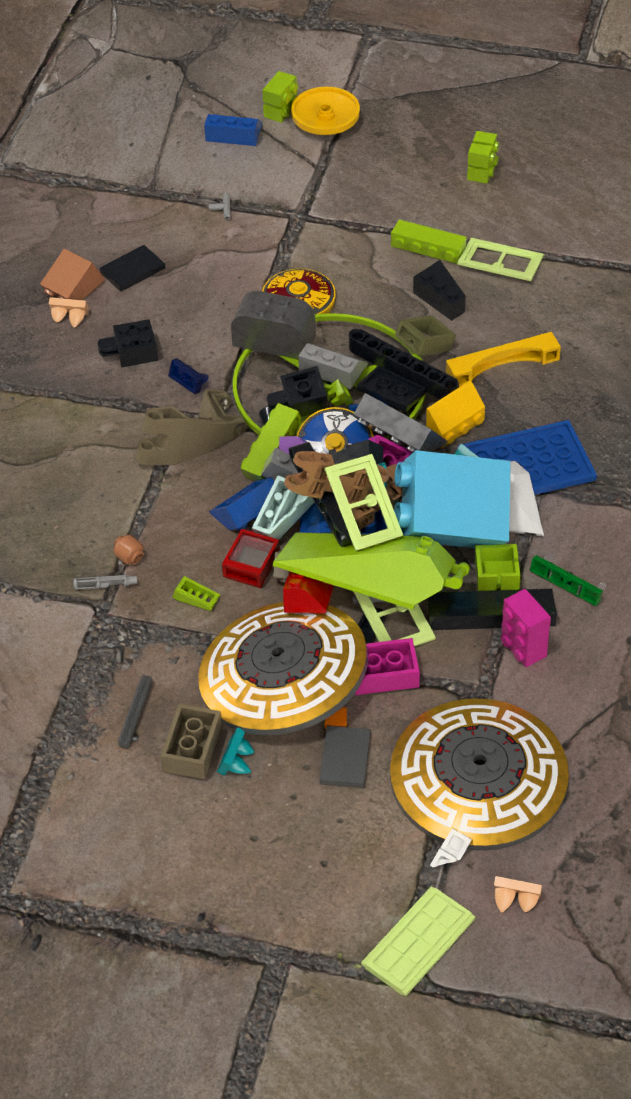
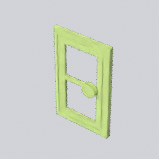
[457,238,544,281]
[324,454,403,551]
[353,591,436,647]

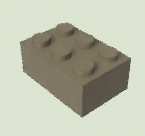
[160,704,222,779]

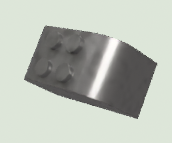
[231,291,316,359]

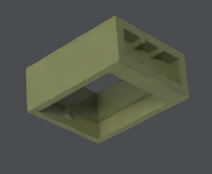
[395,315,456,356]

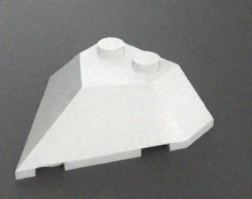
[509,461,544,537]

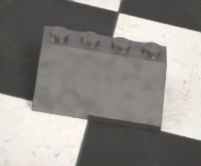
[354,393,448,452]

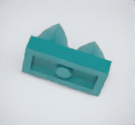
[216,727,254,775]

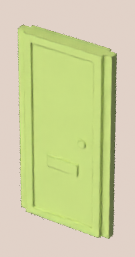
[361,886,476,996]

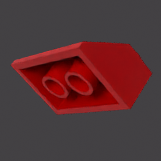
[283,572,334,614]

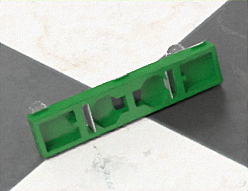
[529,554,606,606]

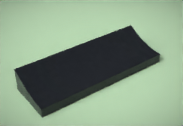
[427,588,557,630]

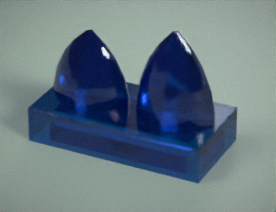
[168,358,209,394]

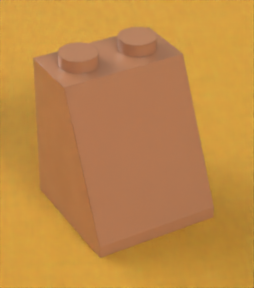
[40,249,105,300]

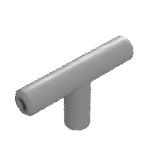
[209,193,231,220]

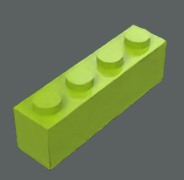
[391,219,467,264]
[240,403,302,481]

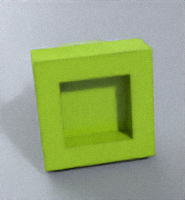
[327,379,354,407]

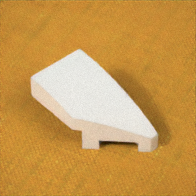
[430,827,472,867]

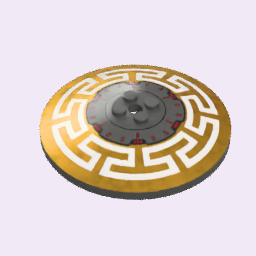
[198,602,368,735]
[390,698,569,851]

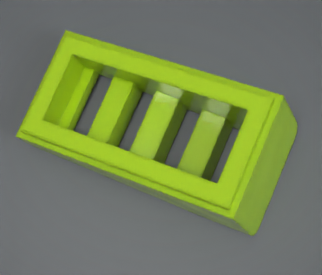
[172,576,220,611]

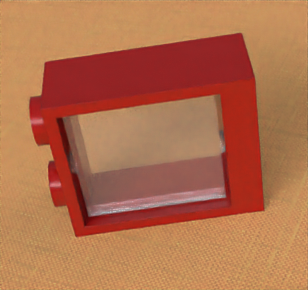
[222,529,280,588]

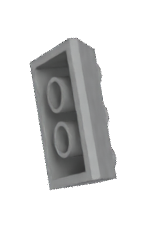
[298,343,368,389]

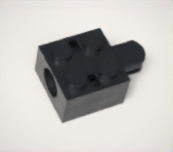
[98,319,158,368]
[267,366,330,417]

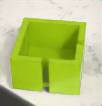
[262,71,298,123]
[467,131,499,184]
[475,544,520,591]

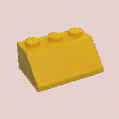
[426,380,485,448]

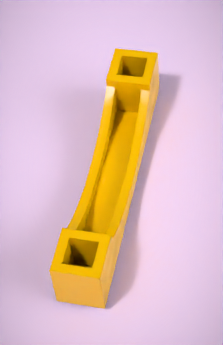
[446,332,561,387]

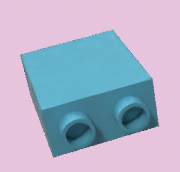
[394,450,511,548]

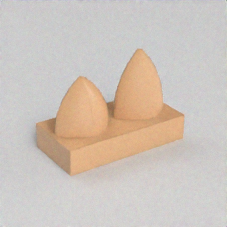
[49,297,89,328]
[494,876,542,912]

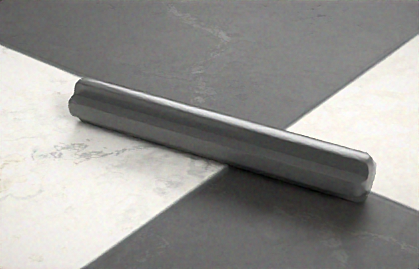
[118,675,152,748]

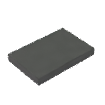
[320,726,371,788]

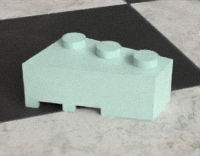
[252,476,314,540]

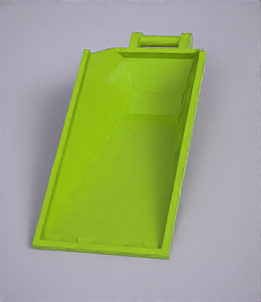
[273,532,470,610]

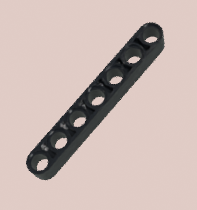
[349,328,459,399]
[289,442,361,547]

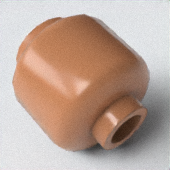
[113,535,144,565]

